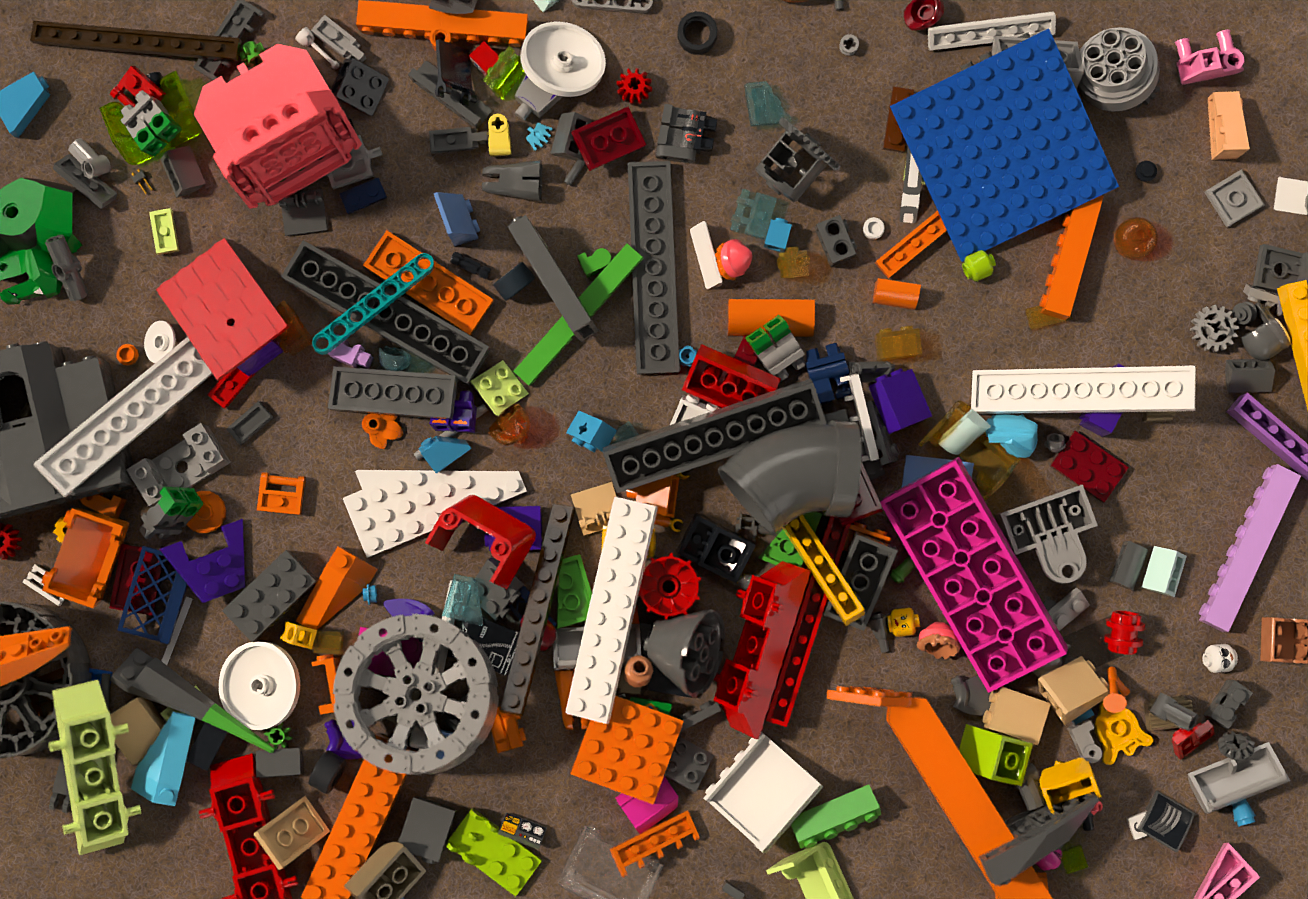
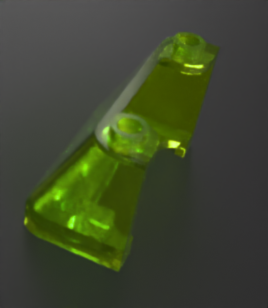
[99,71,203,165]

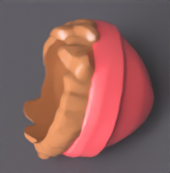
[917,622,960,659]

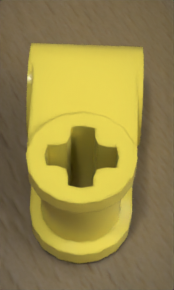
[488,114,512,156]

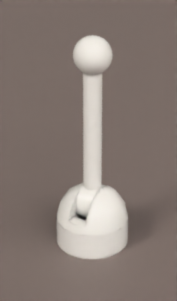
[295,27,340,69]

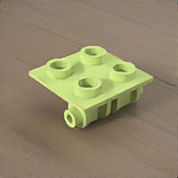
[470,360,529,416]

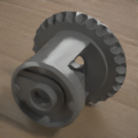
[755,117,841,202]

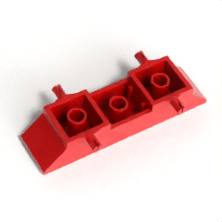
[713,561,811,740]
[199,753,298,899]

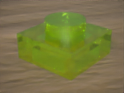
[1061,845,1088,874]

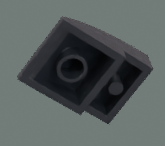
[676,512,756,583]

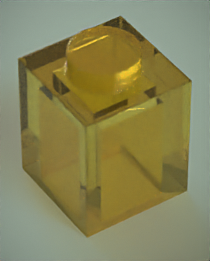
[312,631,344,654]

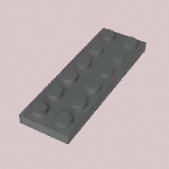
[328,366,458,420]

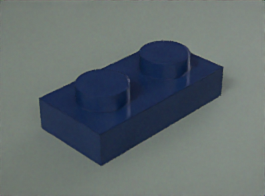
[339,177,387,214]

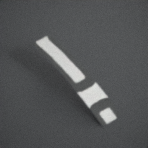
[899,147,922,223]

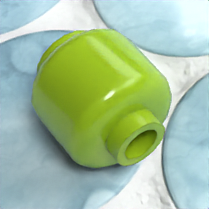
[962,250,996,282]

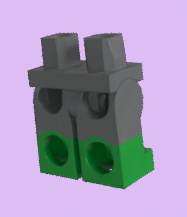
[139,486,204,539]

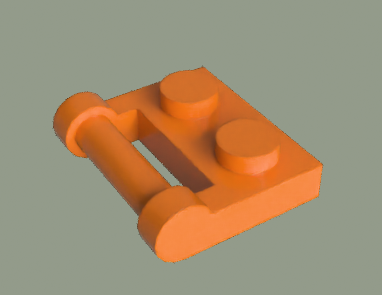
[257,472,306,515]

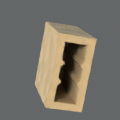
[982,686,1051,745]

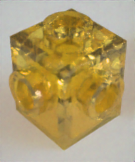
[777,247,810,278]

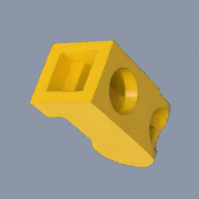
[280,621,317,649]

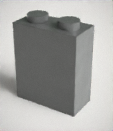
[398,796,457,864]

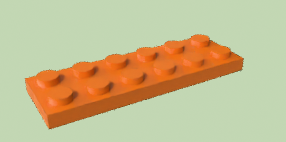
[363,230,494,336]

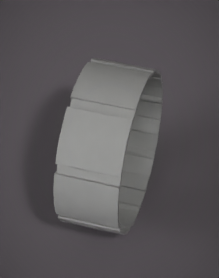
[333,614,499,775]

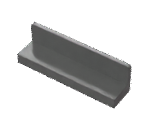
[408,61,492,130]

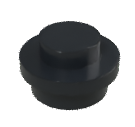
[1135,161,1157,182]

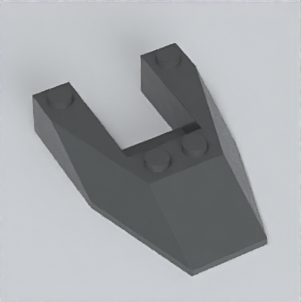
[960,793,1099,886]

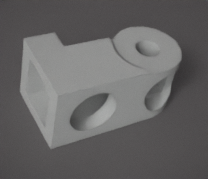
[1067,719,1102,763]

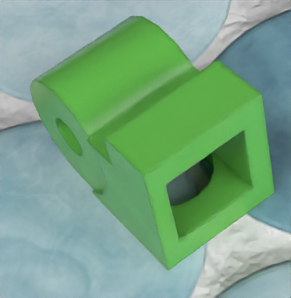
[577,248,611,278]

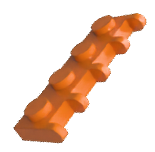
[609,811,700,878]

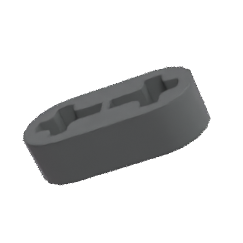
[655,145,697,163]

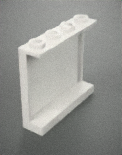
[704,732,823,854]

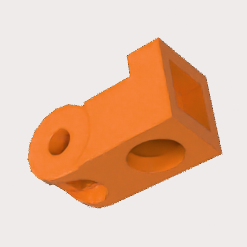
[80,493,127,518]

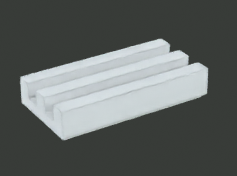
[23,564,65,606]

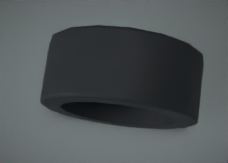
[677,11,718,55]

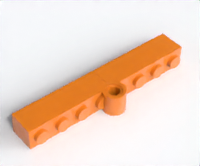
[356,0,529,51]

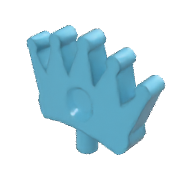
[526,123,552,151]

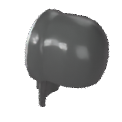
[1241,303,1291,361]

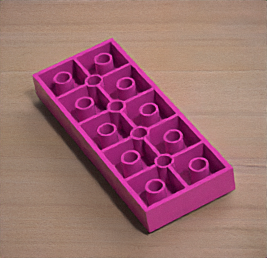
[880,457,1068,693]

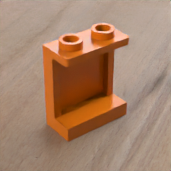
[311,654,341,715]

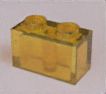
[874,326,922,361]

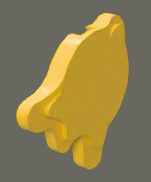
[1094,701,1153,765]

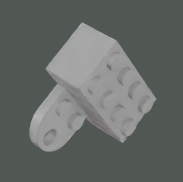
[994,484,1098,583]

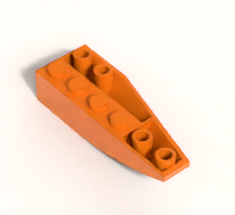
[0,626,72,687]

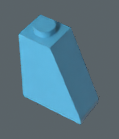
[0,72,50,138]

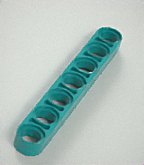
[312,253,434,355]

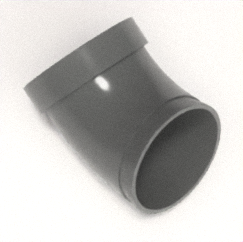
[718,420,862,535]

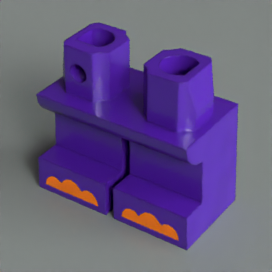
[430,391,477,433]

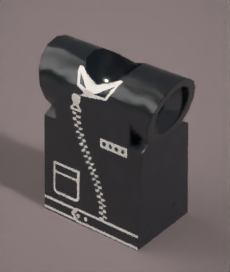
[448,606,520,676]

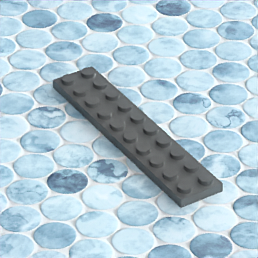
[628,161,680,375]

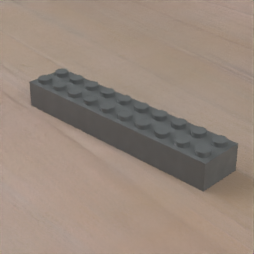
[281,240,491,387]
[603,379,826,493]

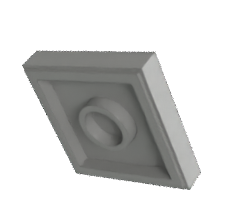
[1204,169,1265,227]

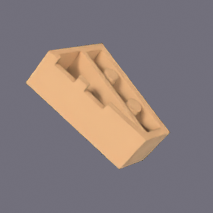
[1208,91,1250,160]

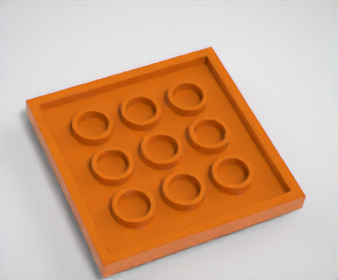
[570,695,684,805]

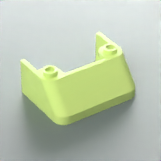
[766,842,854,899]

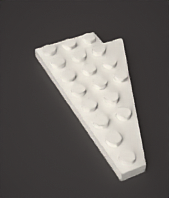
[343,470,527,558]

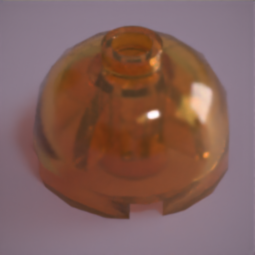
[1113,217,1158,261]
[488,404,531,446]

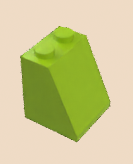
[959,724,1033,786]

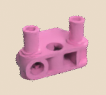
[1175,30,1244,85]

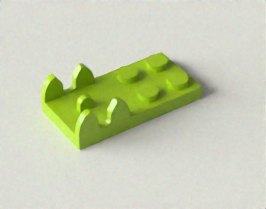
[445,808,542,897]

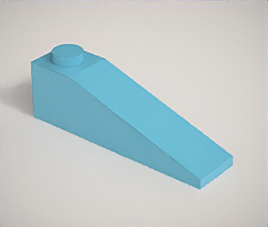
[131,712,195,806]

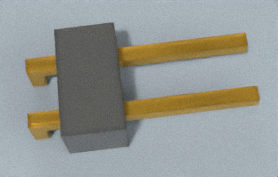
[131,169,153,194]

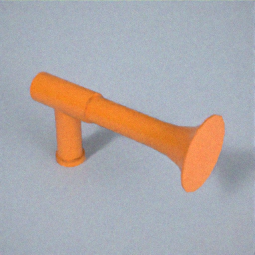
[1103,667,1130,713]

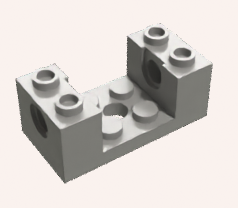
[127,423,231,507]

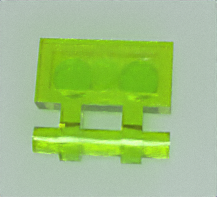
[483,46,524,100]

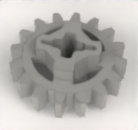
[1190,305,1239,352]

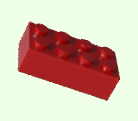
[682,344,781,408]

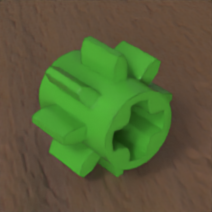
[240,41,265,67]
[264,722,293,749]

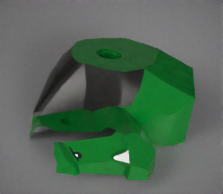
[0,178,83,305]

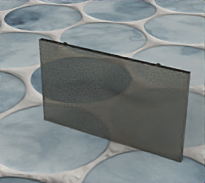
[1062,615,1125,668]

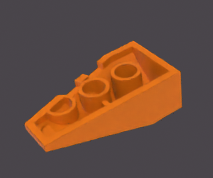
[296,546,378,630]

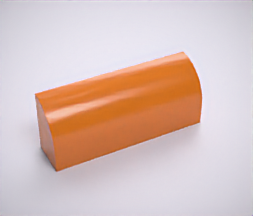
[728,299,815,337]

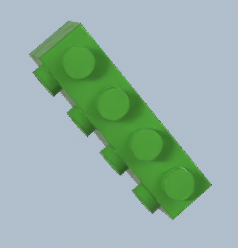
[791,784,881,849]

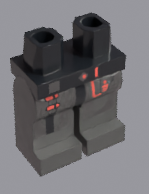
[657,104,717,154]

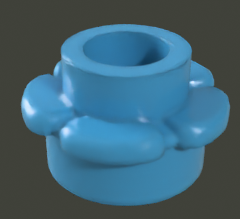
[679,346,697,367]
[363,584,377,605]

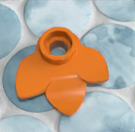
[362,413,404,449]

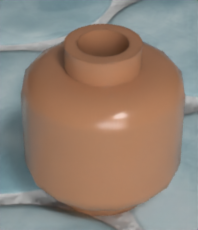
[623,656,653,687]

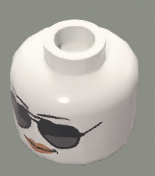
[1202,644,1238,673]

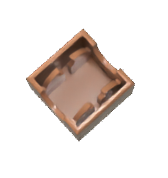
[1260,617,1308,664]

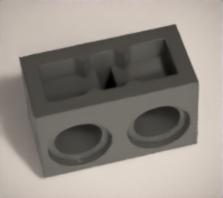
[815,215,857,267]

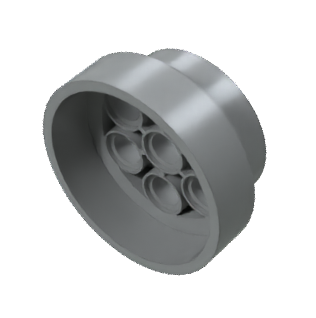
[1078,27,1160,111]

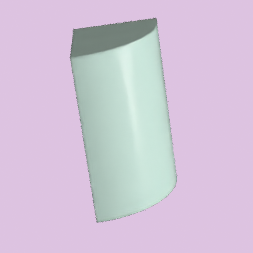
[939,409,991,455]
[1142,546,1187,597]

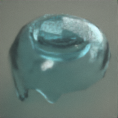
[378,346,411,371]

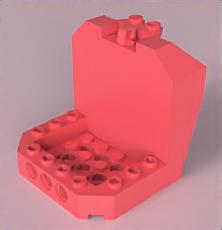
[194,44,362,209]

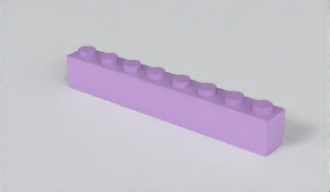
[1199,464,1301,632]

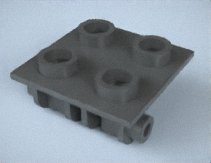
[279,189,327,236]
[664,736,714,792]

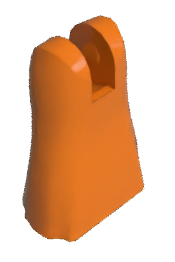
[554,669,590,730]

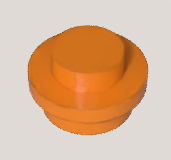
[116,344,139,366]

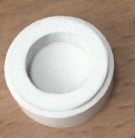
[863,218,885,240]

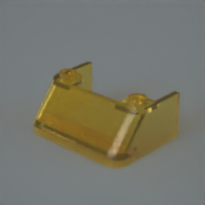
[918,400,1021,501]

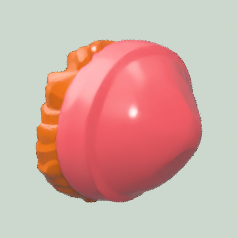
[715,239,753,281]

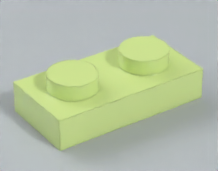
[149,208,179,255]

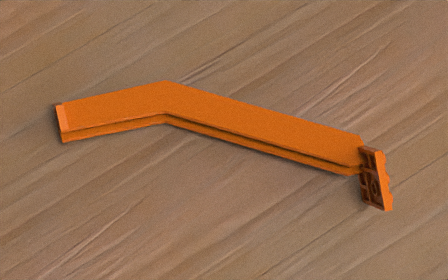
[827,686,1052,899]

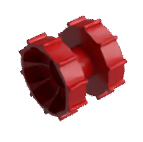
[638,553,701,619]

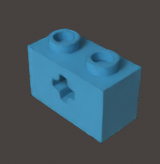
[566,411,617,453]

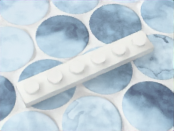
[928,12,1056,51]

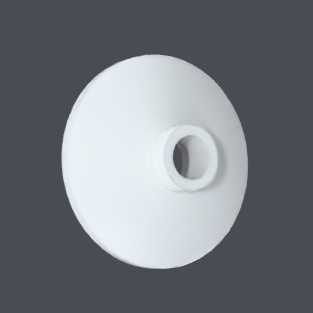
[144,321,176,363]

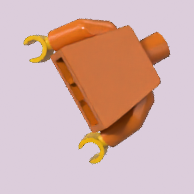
[626,473,690,532]

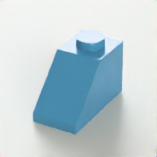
[418,436,471,474]

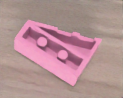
[1194,843,1260,899]

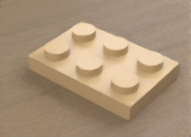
[254,796,330,870]

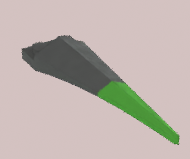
[110,648,274,753]

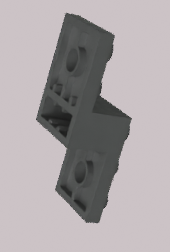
[1253,244,1308,293]

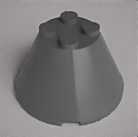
[644,610,725,697]

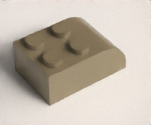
[344,842,426,899]

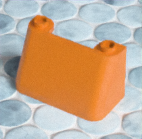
[41,507,130,608]

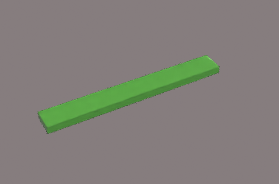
[513,244,644,386]

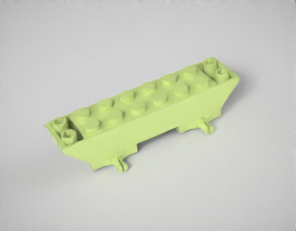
[49,680,141,855]

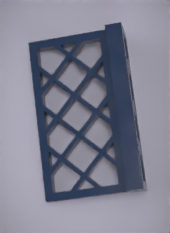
[117,546,194,644]

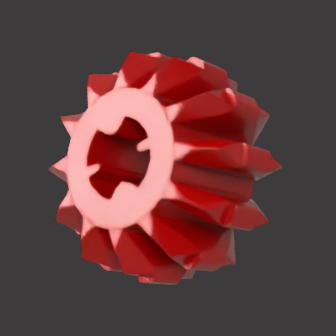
[617,68,652,105]
[0,523,23,560]

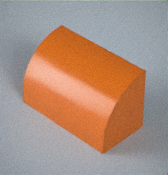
[873,278,921,310]

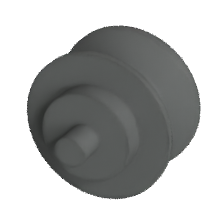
[1232,302,1257,324]

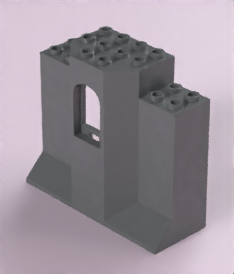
[0,341,137,519]

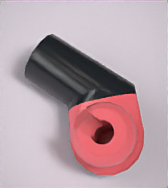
[1082,801,1103,831]

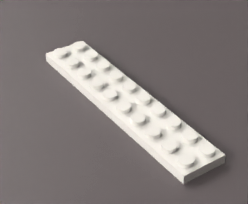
[34,337,213,497]
[971,366,1196,414]
[565,497,658,724]

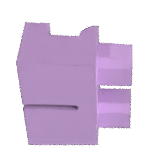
[328,334,373,369]

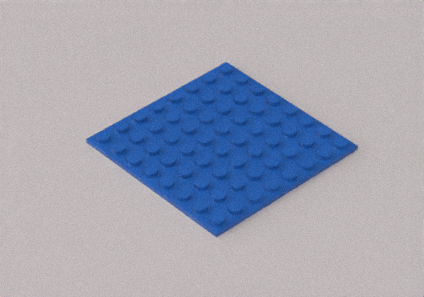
[890,28,1119,262]

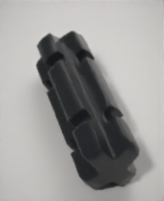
[450,252,491,279]

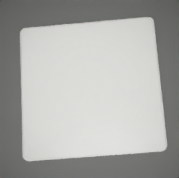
[1274,177,1308,215]

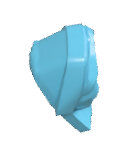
[986,414,1038,458]

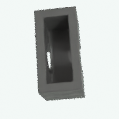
[1204,679,1253,729]

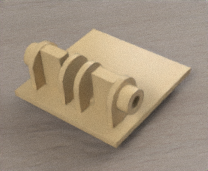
[571,482,616,536]

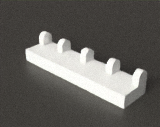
[840,374,879,462]

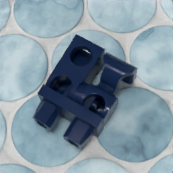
[806,343,852,405]

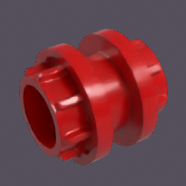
[1104,610,1145,655]

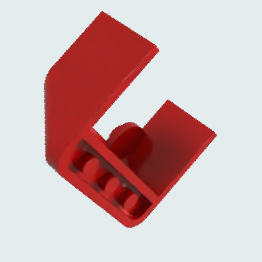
[425,495,536,589]

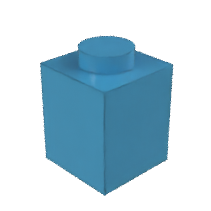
[763,218,792,253]

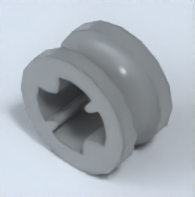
[839,34,859,56]

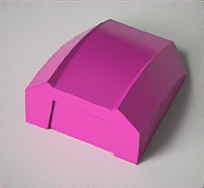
[615,776,678,834]

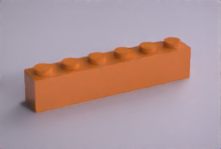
[1039,195,1104,321]

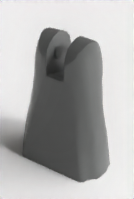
[482,160,543,202]

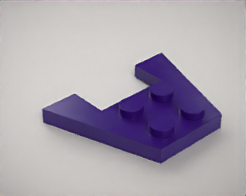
[159,519,245,603]

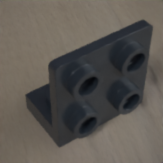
[331,58,389,116]

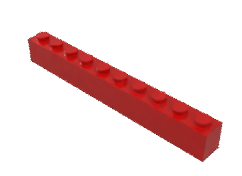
[765,516,851,727]

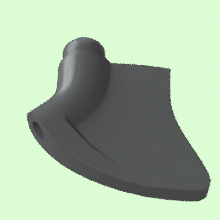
[951,675,991,715]

